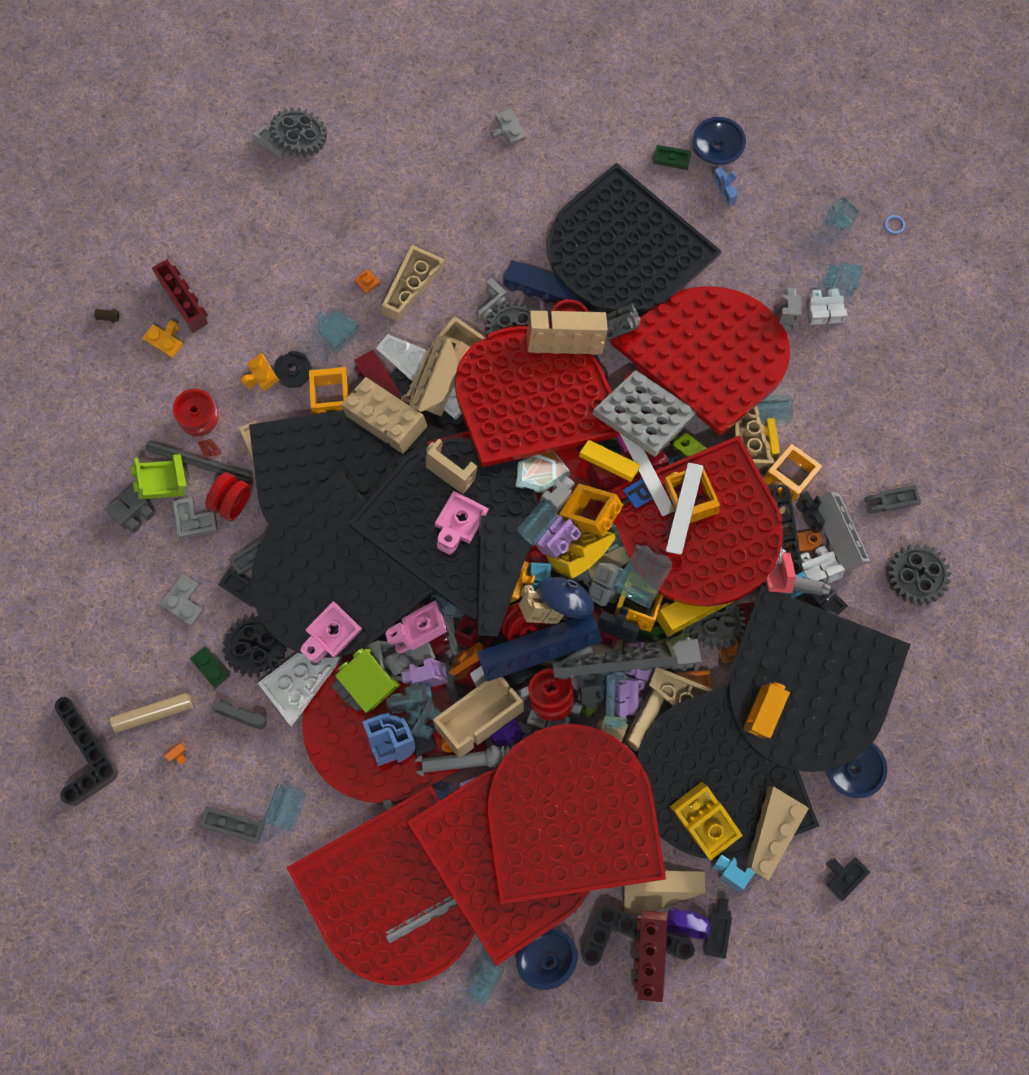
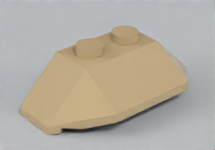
[409,335,458,412]

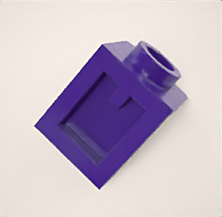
[490,719,523,747]

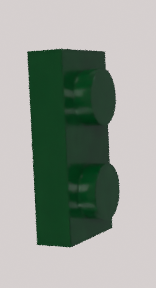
[653,145,691,170]
[639,626,682,641]
[190,646,230,688]

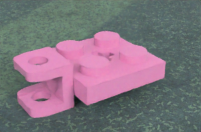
[435,491,489,555]
[386,600,447,654]
[301,601,362,663]

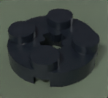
[274,351,312,388]

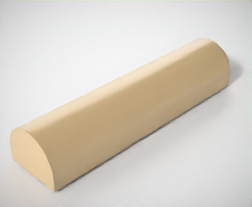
[622,688,665,752]
[110,693,193,733]

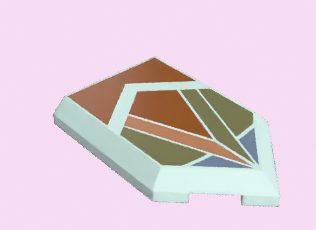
[515,452,570,493]

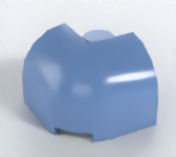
[362,713,415,766]

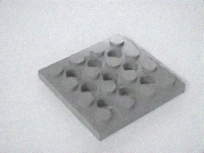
[592,370,696,457]

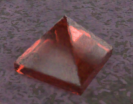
[198,439,222,457]

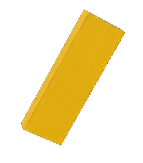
[579,440,641,482]

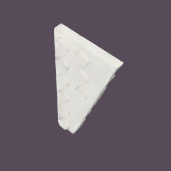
[376,334,461,419]
[258,653,343,727]

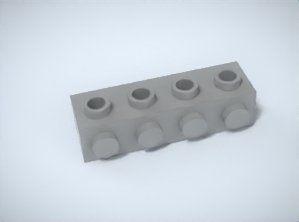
[818,492,870,572]

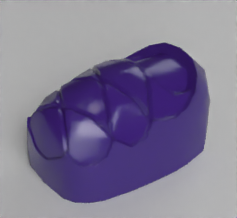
[667,907,710,940]

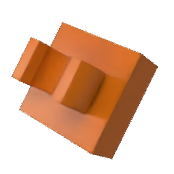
[354,269,380,294]
[716,642,738,664]
[164,741,187,765]

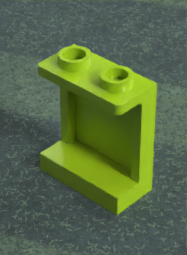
[130,454,186,500]
[335,648,400,713]

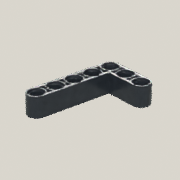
[768,481,802,575]
[54,697,118,806]
[582,906,695,966]

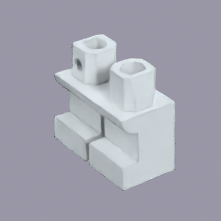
[808,288,848,325]
[801,546,845,584]

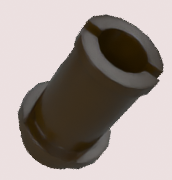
[94,308,120,323]

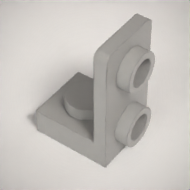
[478,277,507,322]
[386,642,435,676]

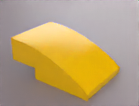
[547,530,616,579]
[669,782,743,861]

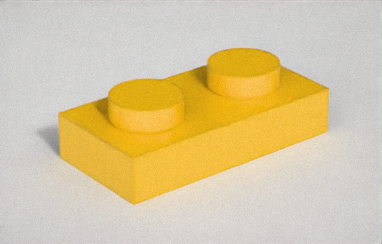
[763,418,780,459]

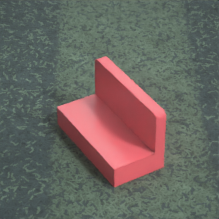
[766,552,796,593]

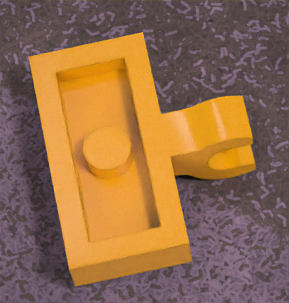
[142,320,184,359]
[240,353,279,392]
[510,561,535,603]

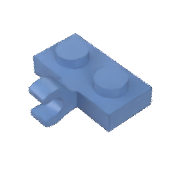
[713,167,738,206]

